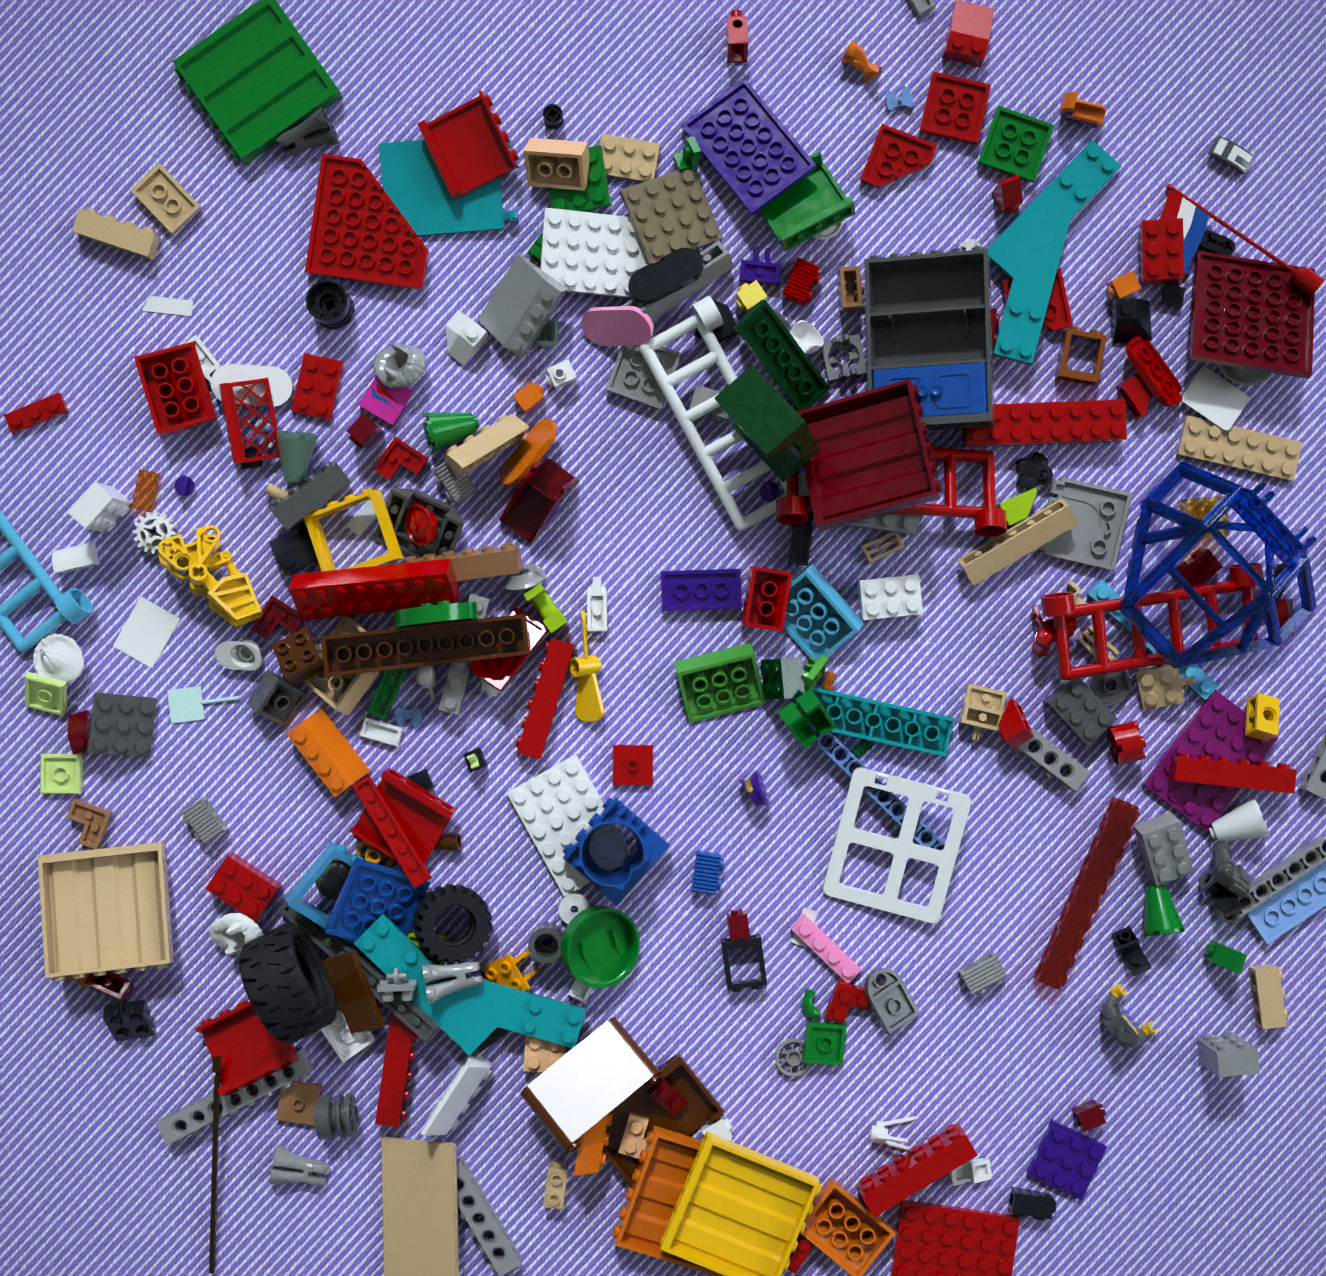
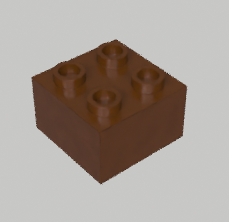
[271,626,324,686]

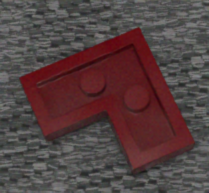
[251,595,304,640]

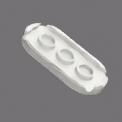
[211,364,293,407]

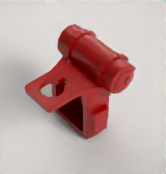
[1031,605,1077,658]

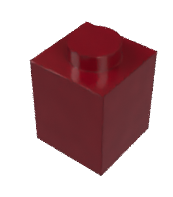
[727,909,751,941]
[1072,1099,1107,1132]

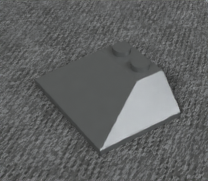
[373,488,465,558]

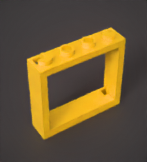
[304,487,403,571]

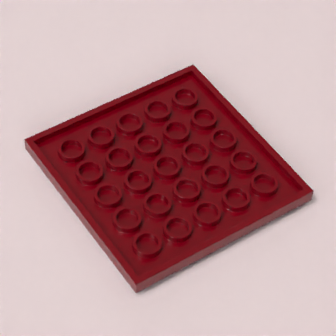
[1189,251,1315,379]

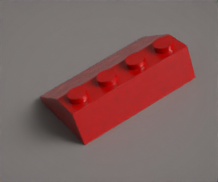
[134,341,217,438]

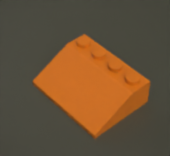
[802,1176,896,1276]

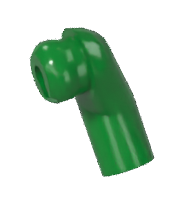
[801,989,820,1019]

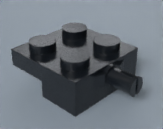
[103,999,156,1041]

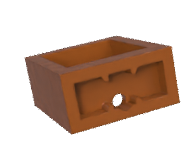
[1054,327,1107,386]

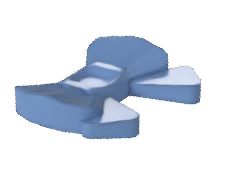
[885,86,913,112]
[394,706,422,729]

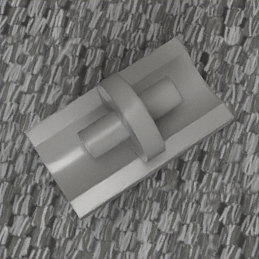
[377,968,417,1002]

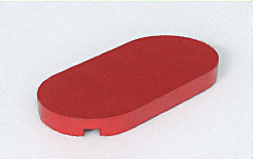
[1126,336,1183,407]

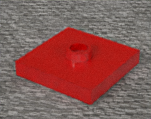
[613,745,653,785]

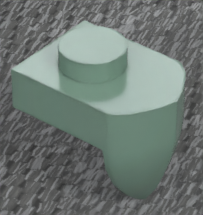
[535,320,559,348]

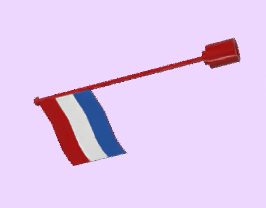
[1159,183,1325,296]

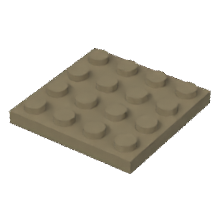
[620,168,723,265]

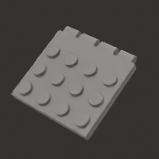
[1038,477,1133,571]

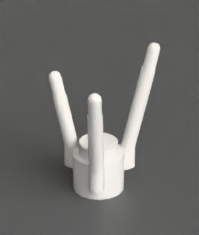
[871,1116,917,1151]

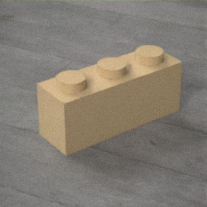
[1248,963,1288,1030]

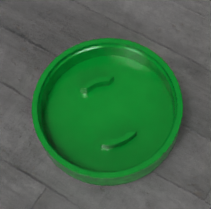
[394,601,478,628]
[561,905,640,989]

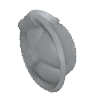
[504,564,547,591]

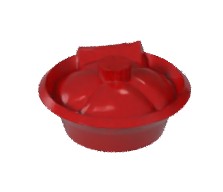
[405,504,438,546]

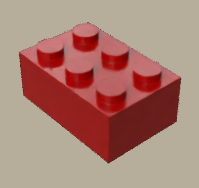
[1139,218,1185,285]
[205,853,282,922]

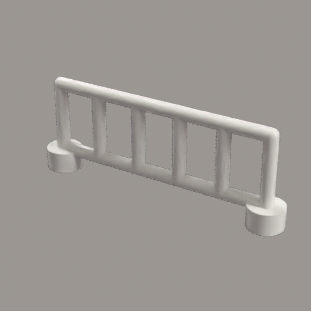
[640,296,810,531]

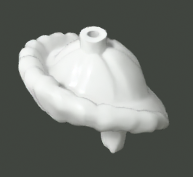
[33,633,84,684]
[209,913,263,957]

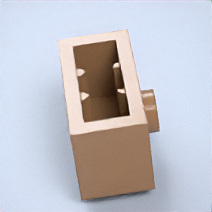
[837,266,864,312]

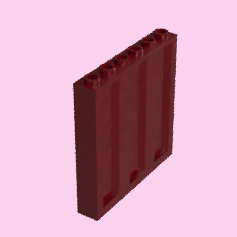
[797,379,942,531]

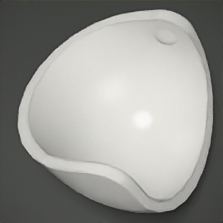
[790,320,824,355]

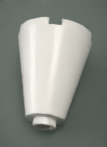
[1209,799,1270,842]

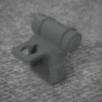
[1199,841,1250,898]

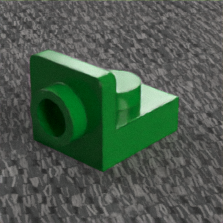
[673,136,701,171]

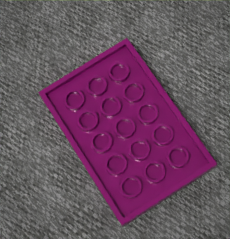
[1142,690,1278,832]

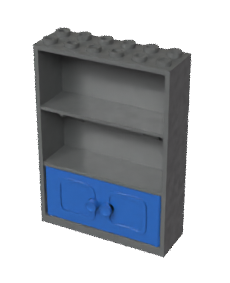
[864,247,995,431]

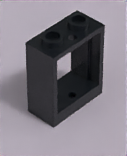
[721,934,767,992]

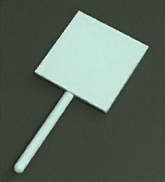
[167,686,240,723]

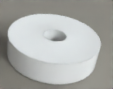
[558,893,590,924]

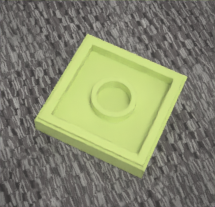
[25,672,67,716]
[40,753,83,794]

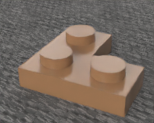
[67,798,113,849]

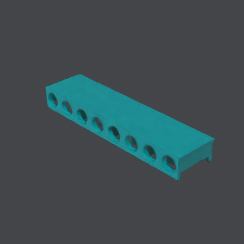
[794,687,955,757]

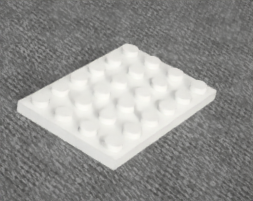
[540,208,649,299]
[507,754,632,897]

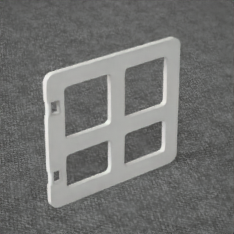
[823,767,971,923]

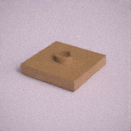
[276,1080,322,1126]

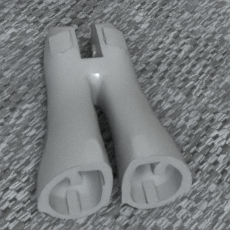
[422,962,483,1004]
[269,1145,329,1186]

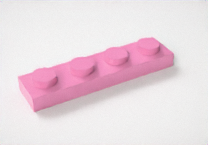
[790,914,861,983]

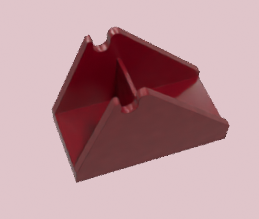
[499,456,579,544]

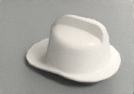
[215,639,262,671]

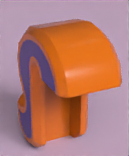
[1059,91,1106,128]

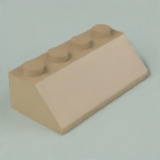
[444,414,529,479]

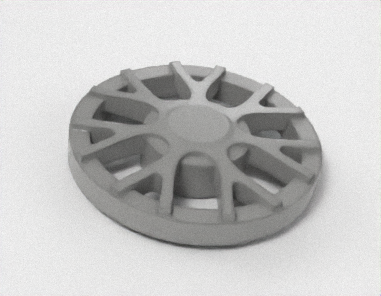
[775,1038,811,1076]

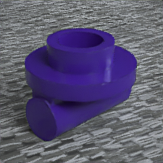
[175,475,195,496]
[760,480,780,501]

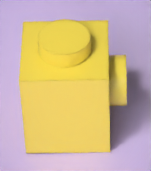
[735,280,768,314]

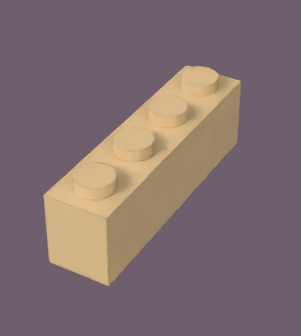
[72,208,161,261]

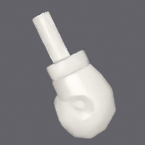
[415,665,437,699]

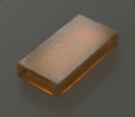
[131,469,161,512]

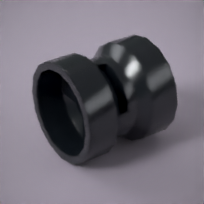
[543,104,564,130]

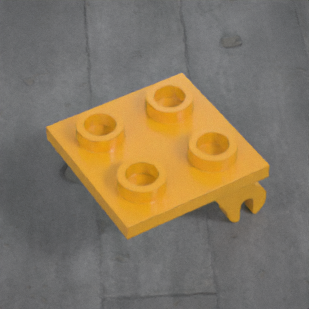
[481,950,540,991]

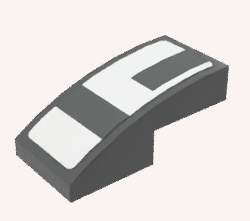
[1208,135,1254,174]

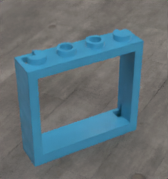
[286,841,364,946]

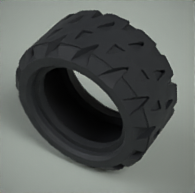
[239,923,338,1044]

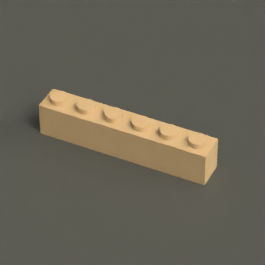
[957,498,1078,586]

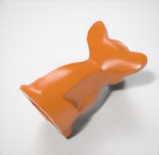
[841,40,883,84]

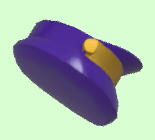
[739,771,769,808]

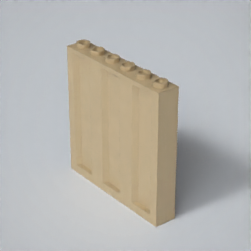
[38,842,174,981]

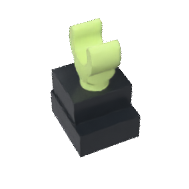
[463,747,488,772]

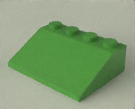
[674,642,766,723]

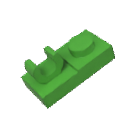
[803,655,829,692]

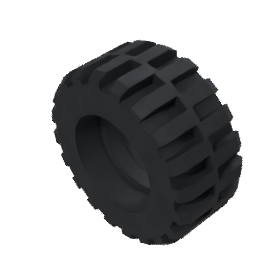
[413,884,493,964]

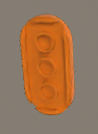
[500,419,558,488]

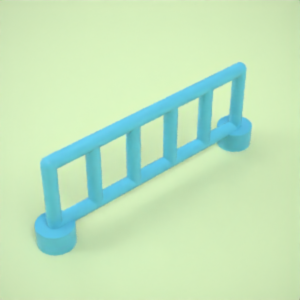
[0,510,93,653]

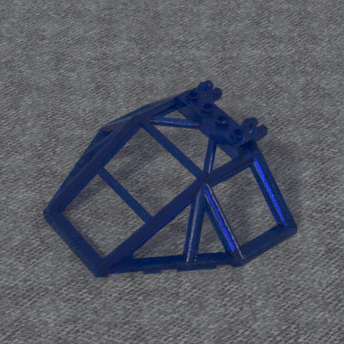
[1119,462,1317,669]

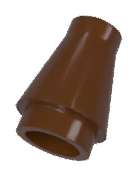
[433,832,461,852]

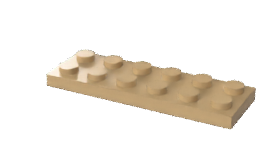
[1176,415,1303,482]

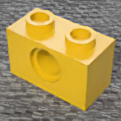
[1245,693,1280,741]

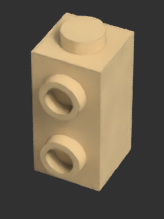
[543,1159,569,1209]

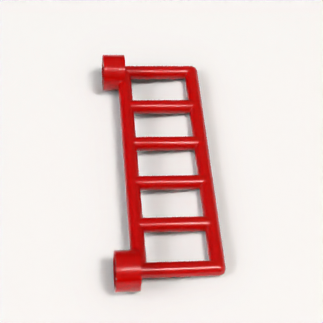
[776,447,1007,537]
[1041,563,1264,681]

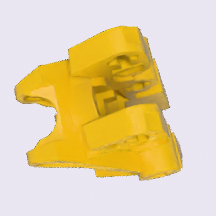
[158,525,263,628]

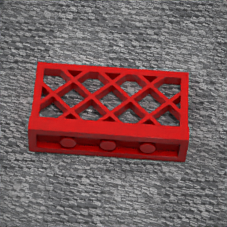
[219,378,280,465]

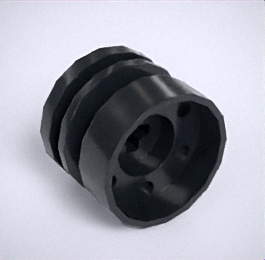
[306,280,355,330]

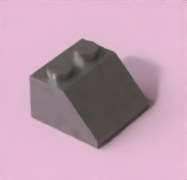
[246,670,308,727]

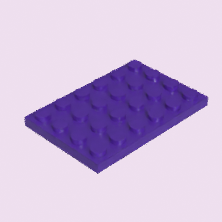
[681,78,817,216]

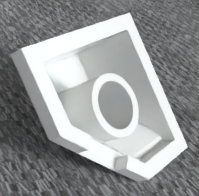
[445,310,489,366]

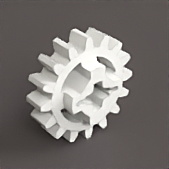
[133,511,178,555]

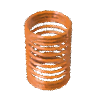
[821,671,837,691]

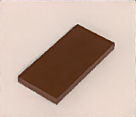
[322,951,385,1034]

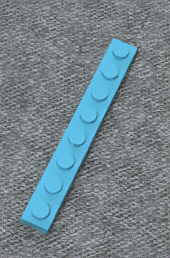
[1087,579,1219,700]

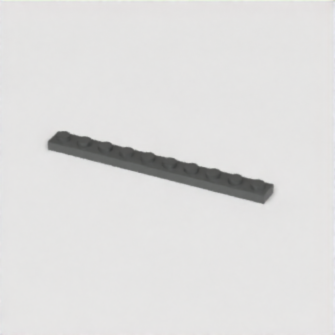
[279,901,440,1043]

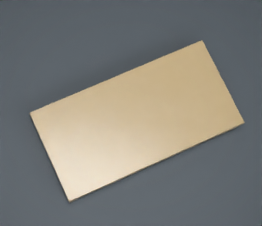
[381,1137,459,1276]

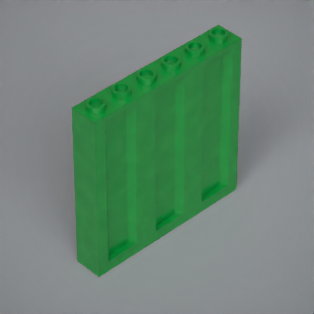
[172,0,343,165]

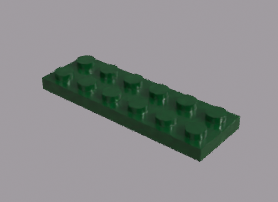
[733,299,830,411]

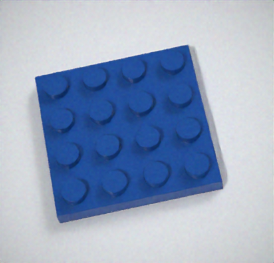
[324,858,430,941]

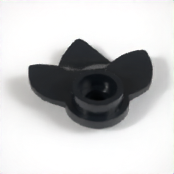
[1016,452,1053,489]

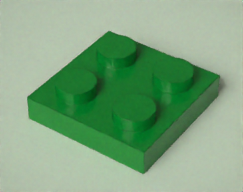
[802,1021,847,1065]

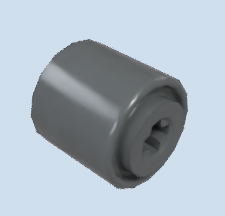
[528,922,564,964]

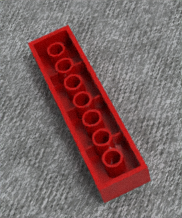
[962,399,1127,448]
[289,558,459,620]

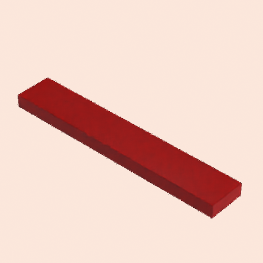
[352,776,432,889]

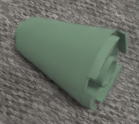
[277,431,317,486]

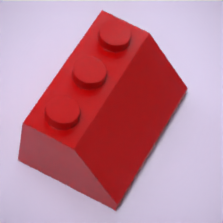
[740,566,792,632]

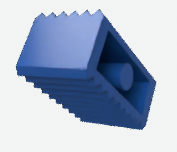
[691,850,724,895]

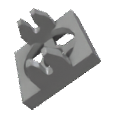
[821,334,867,382]

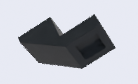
[1112,926,1151,977]

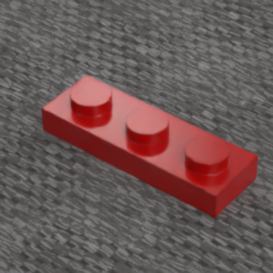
[4,393,69,434]

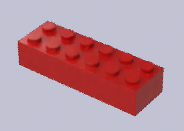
[857,1123,978,1217]

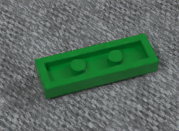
[367,668,409,720]

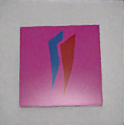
[359,376,414,426]

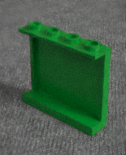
[759,151,855,252]

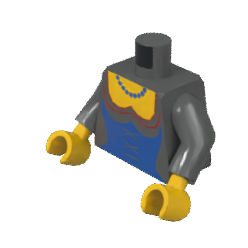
[1100,983,1158,1048]

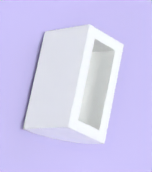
[52,542,100,574]

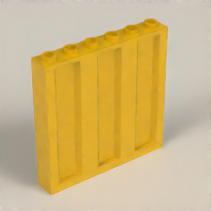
[660,1131,821,1276]

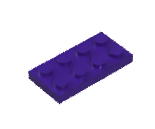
[661,569,742,611]

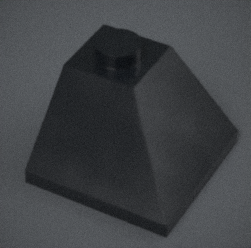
[1109,298,1152,344]
[269,521,317,576]

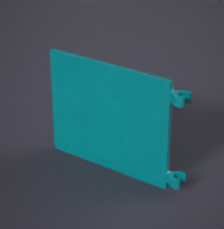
[379,139,518,236]

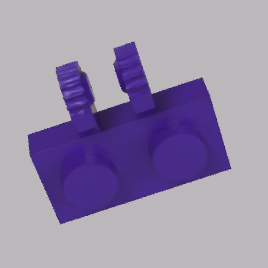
[739,246,781,285]

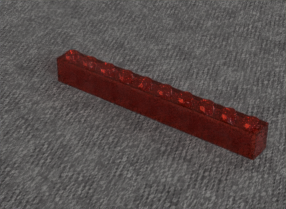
[1033,796,1140,990]

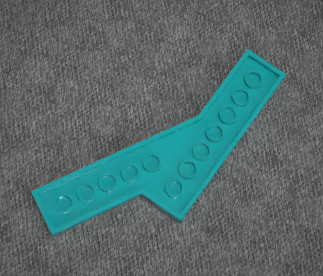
[987,140,1121,366]
[354,913,586,1056]

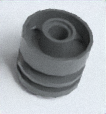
[314,1093,358,1140]

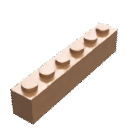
[401,543,523,581]

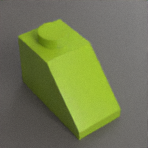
[996,487,1037,527]

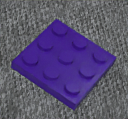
[1026,1119,1107,1200]

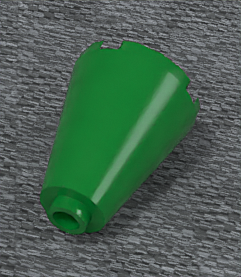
[422,412,479,452]
[1143,882,1185,937]

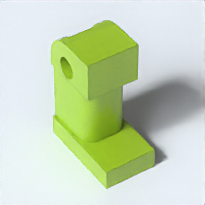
[524,583,568,633]

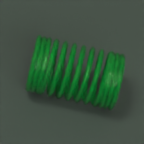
[852,739,873,759]

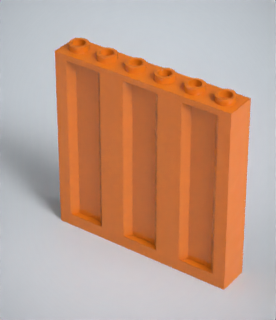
[612,1126,725,1276]

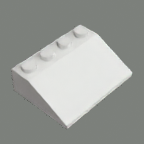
[421,1054,492,1136]

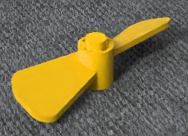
[569,610,605,721]

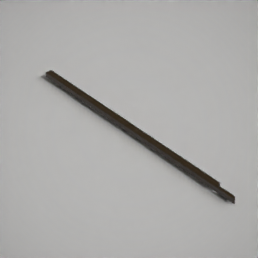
[209,1056,221,1274]

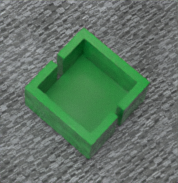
[777,689,837,750]

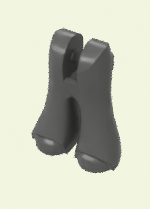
[276,108,340,157]

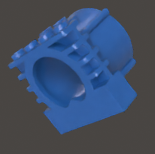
[562,797,670,906]

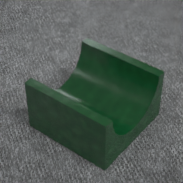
[714,365,820,482]

